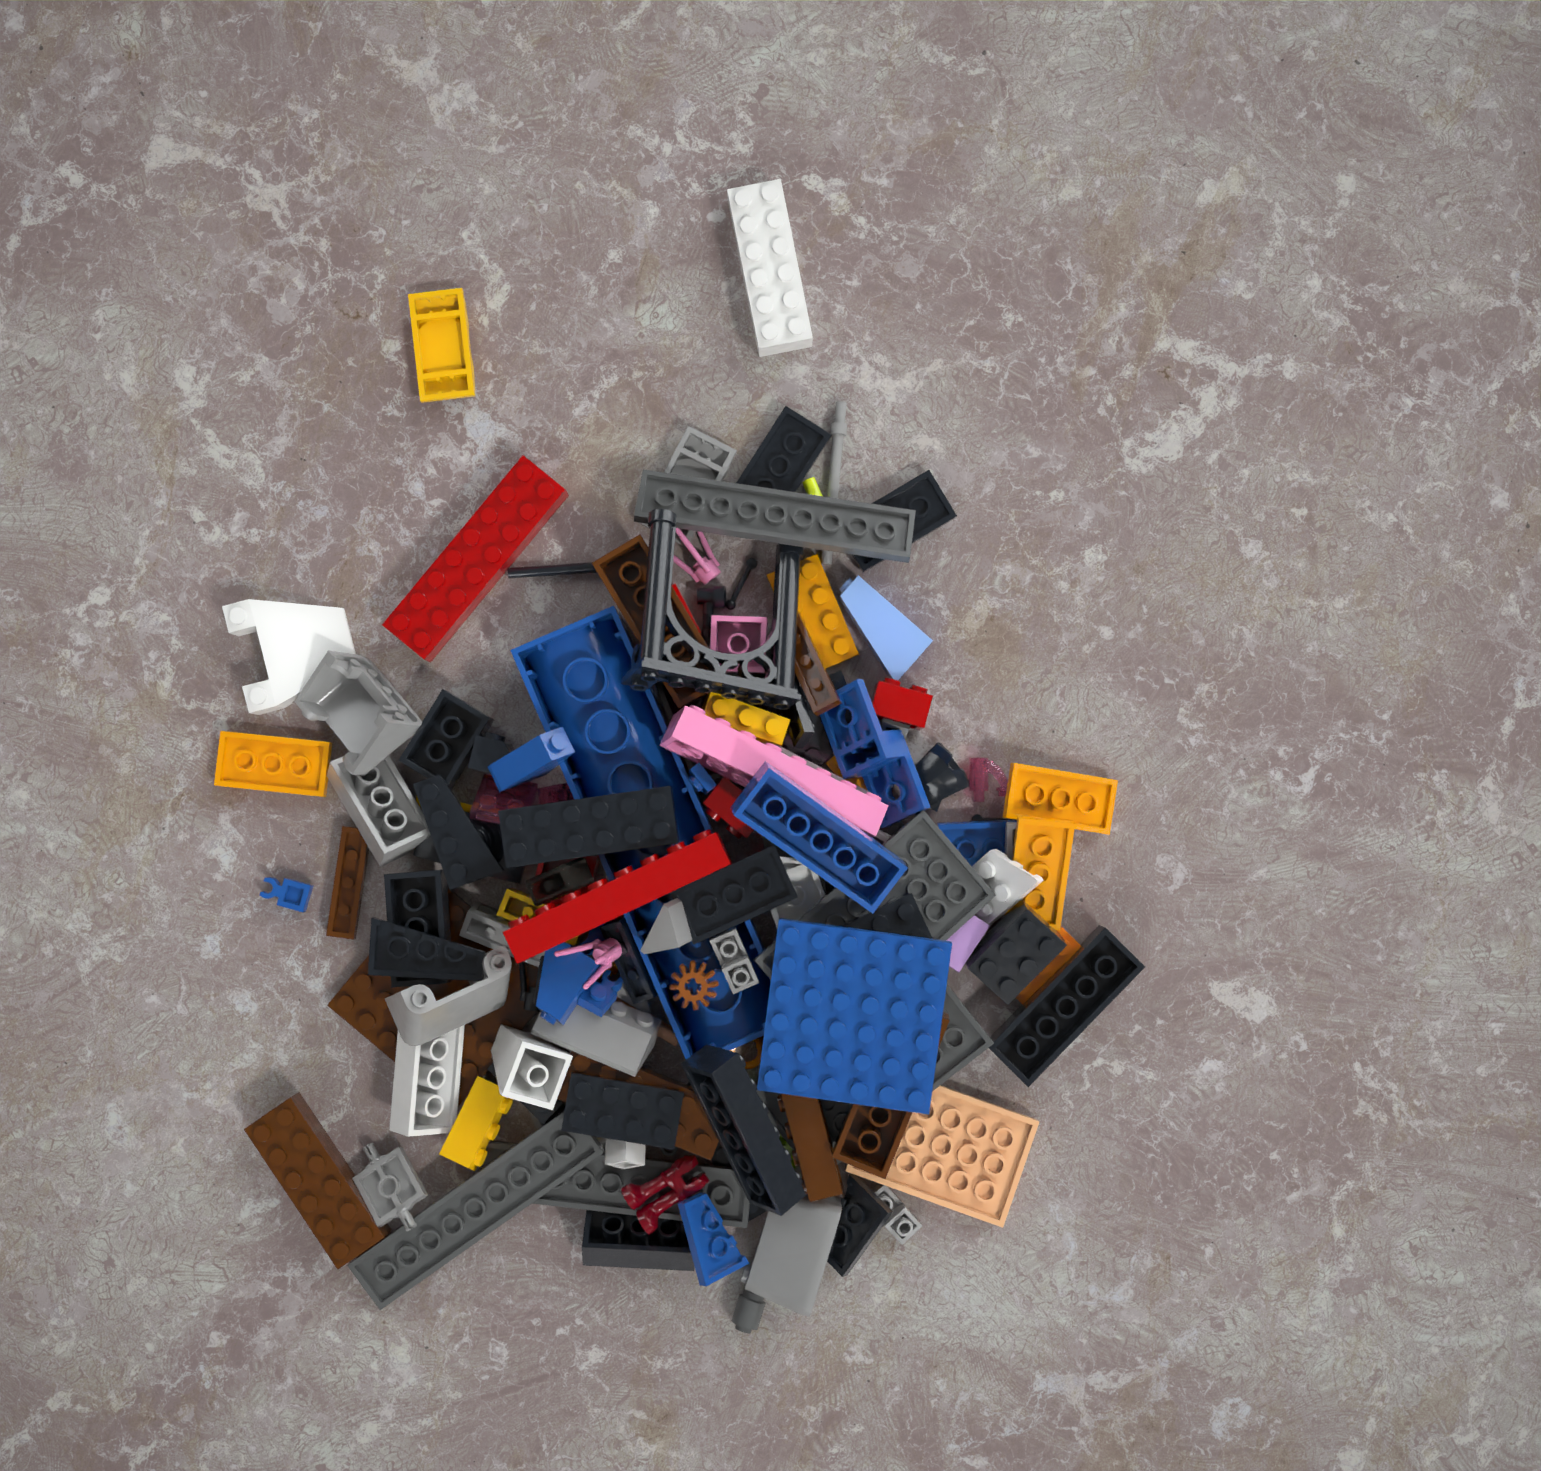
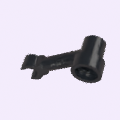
[697,586,726,649]

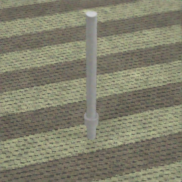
[821,401,847,565]

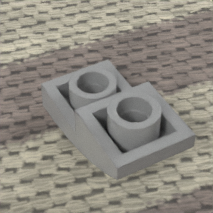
[709,926,759,994]
[872,1183,922,1245]

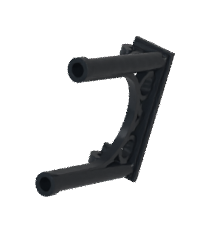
[621,509,804,715]

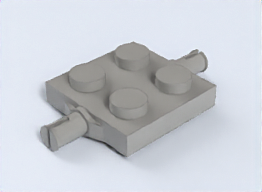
[352,1143,428,1231]

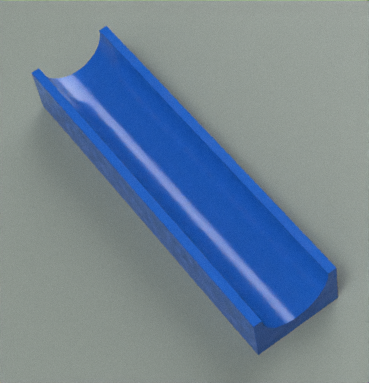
[510,606,771,1059]

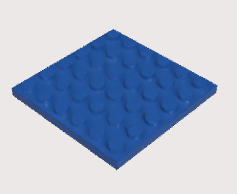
[757,918,952,1114]

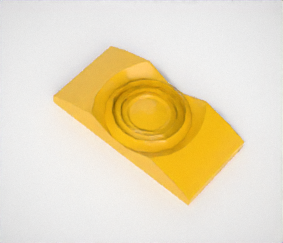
[408,288,475,403]

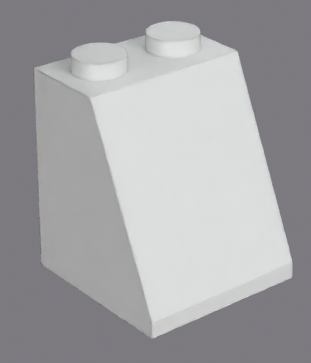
[491,1024,573,1110]

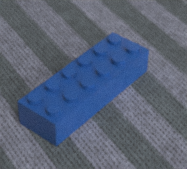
[731,761,908,913]

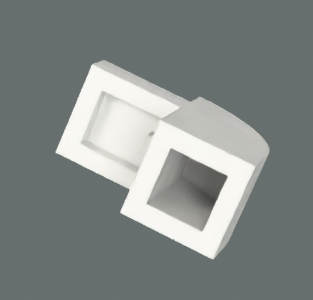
[596,1137,645,1169]

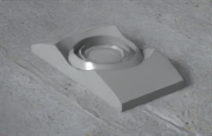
[638,426,737,548]

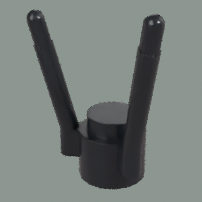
[519,955,544,1012]

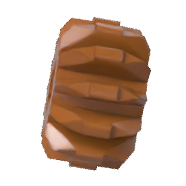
[669,960,719,1010]

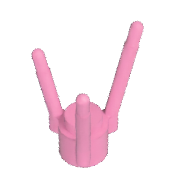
[673,528,721,585]
[554,938,622,990]

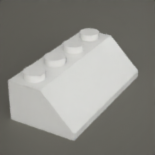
[389,1025,465,1137]

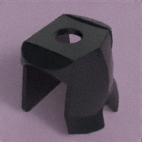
[914,742,970,812]

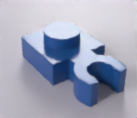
[688,762,716,795]
[259,877,314,912]
[577,970,623,1018]

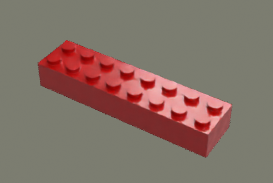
[382,455,569,663]
[503,829,732,964]

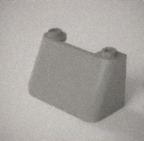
[295,650,422,775]
[385,945,512,1046]
[740,1194,842,1317]

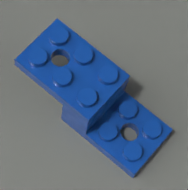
[820,679,930,828]

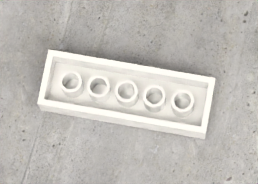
[727,179,813,357]

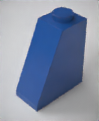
[488,727,575,792]
[536,942,600,1025]

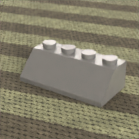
[327,755,430,867]
[531,1001,662,1077]

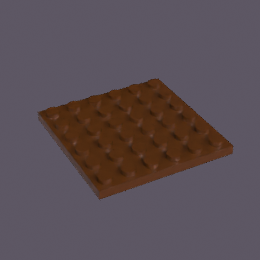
[327,887,538,1107]

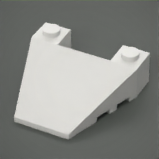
[222,599,356,715]

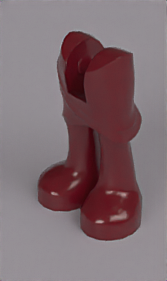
[621,1155,710,1234]

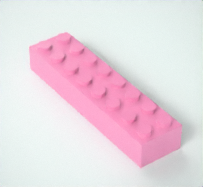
[659,705,889,837]

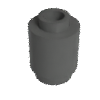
[731,1289,766,1334]

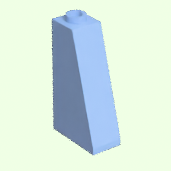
[839,575,933,680]

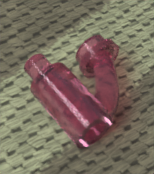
[969,758,1008,802]

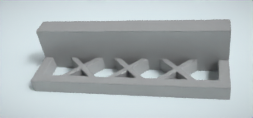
[459,901,577,967]

